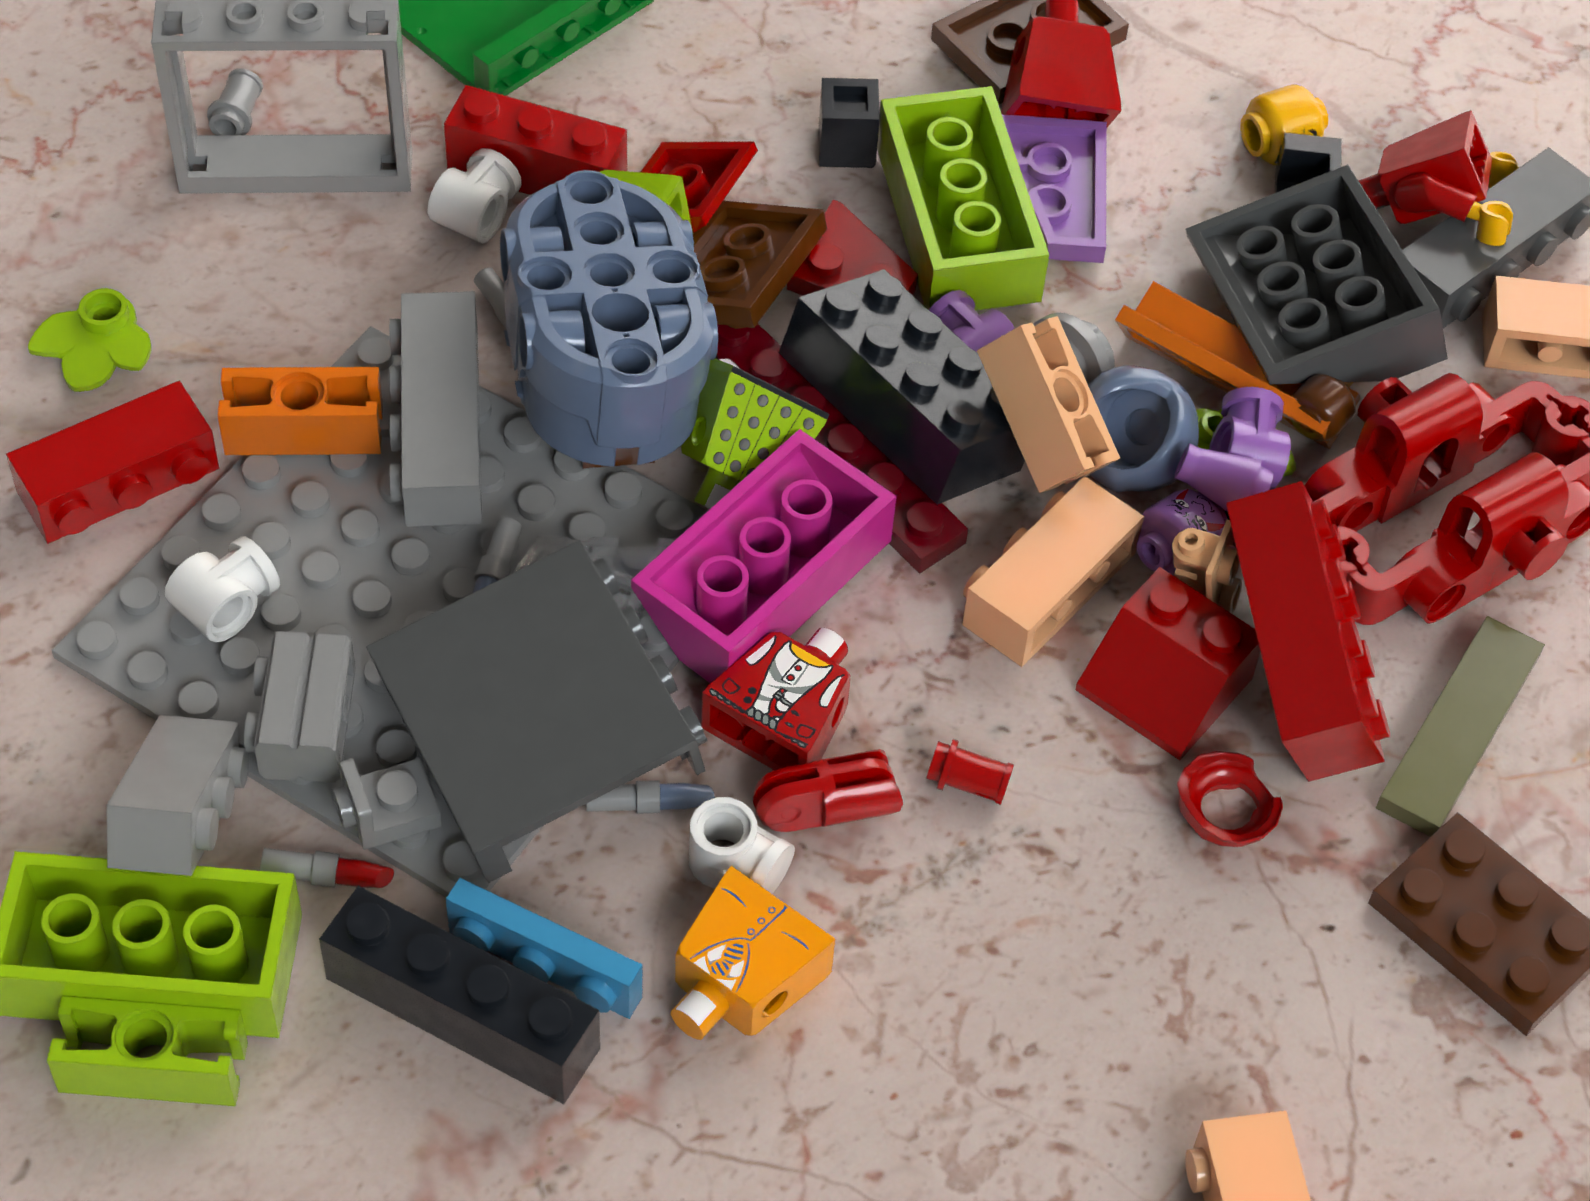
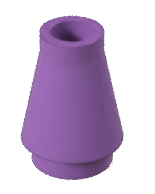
[1174,443,1274,512]

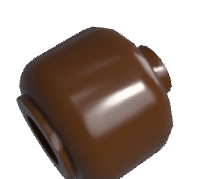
[1290,374,1356,441]

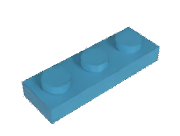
[446,878,643,1019]

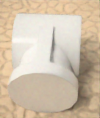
[427,148,522,244]
[165,536,280,643]
[689,797,795,894]

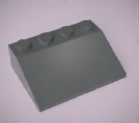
[1185,165,1448,384]

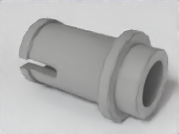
[207,69,263,135]

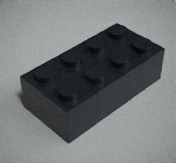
[779,269,1025,505]

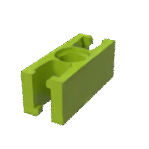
[47,996,248,1106]

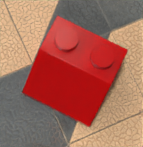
[1075,567,1261,761]

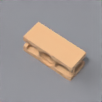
[977,316,1120,493]

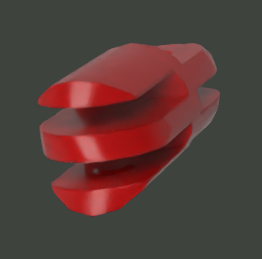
[752,749,904,832]

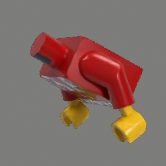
[1358,110,1519,246]

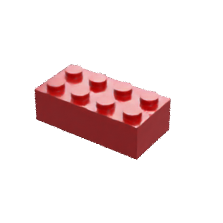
[1226,481,1390,782]

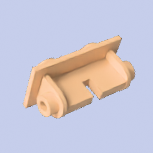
[1172,520,1242,614]

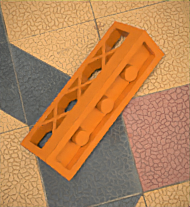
[1115,281,1361,450]

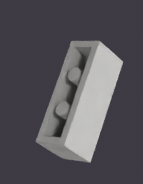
[107,715,249,876]

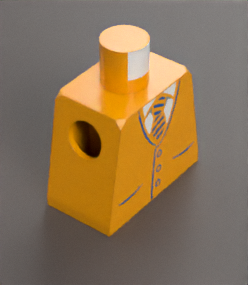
[671,866,835,1040]

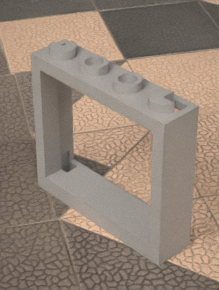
[151,0,412,194]

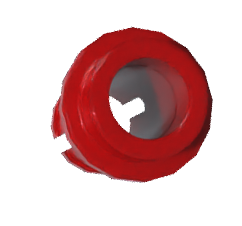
[926,739,1014,805]

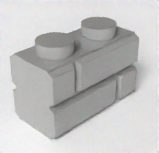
[244,631,356,783]

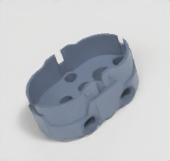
[500,170,718,467]

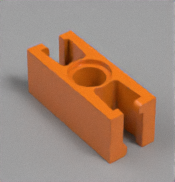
[218,367,383,455]

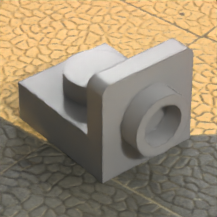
[332,758,442,850]

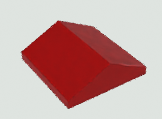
[641,141,758,233]

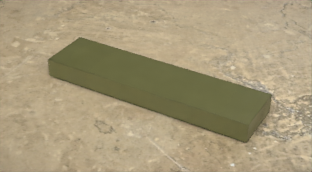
[1376,616,1545,837]

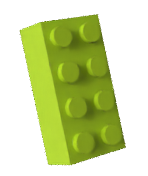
[877,86,1049,311]
[0,851,302,1038]

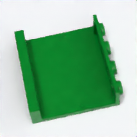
[399,0,654,96]

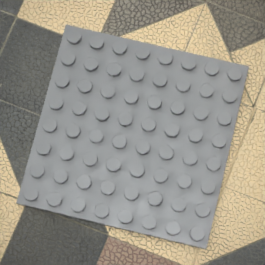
[52,326,707,897]

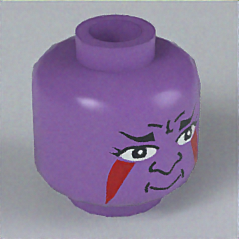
[1137,489,1228,576]

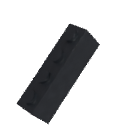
[319,886,600,1104]

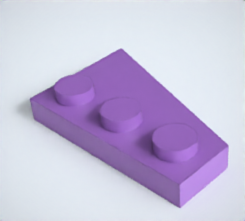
[1002,115,1107,263]

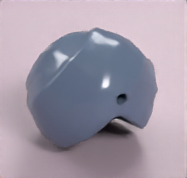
[1088,365,1199,493]

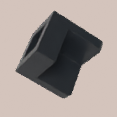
[819,78,880,168]
[1275,133,1342,193]

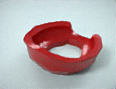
[1177,751,1283,847]

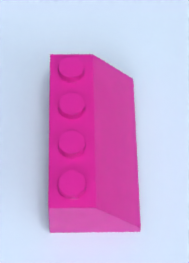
[631,429,896,683]

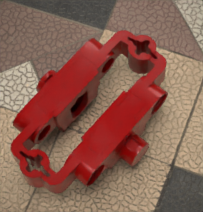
[1304,373,1590,625]

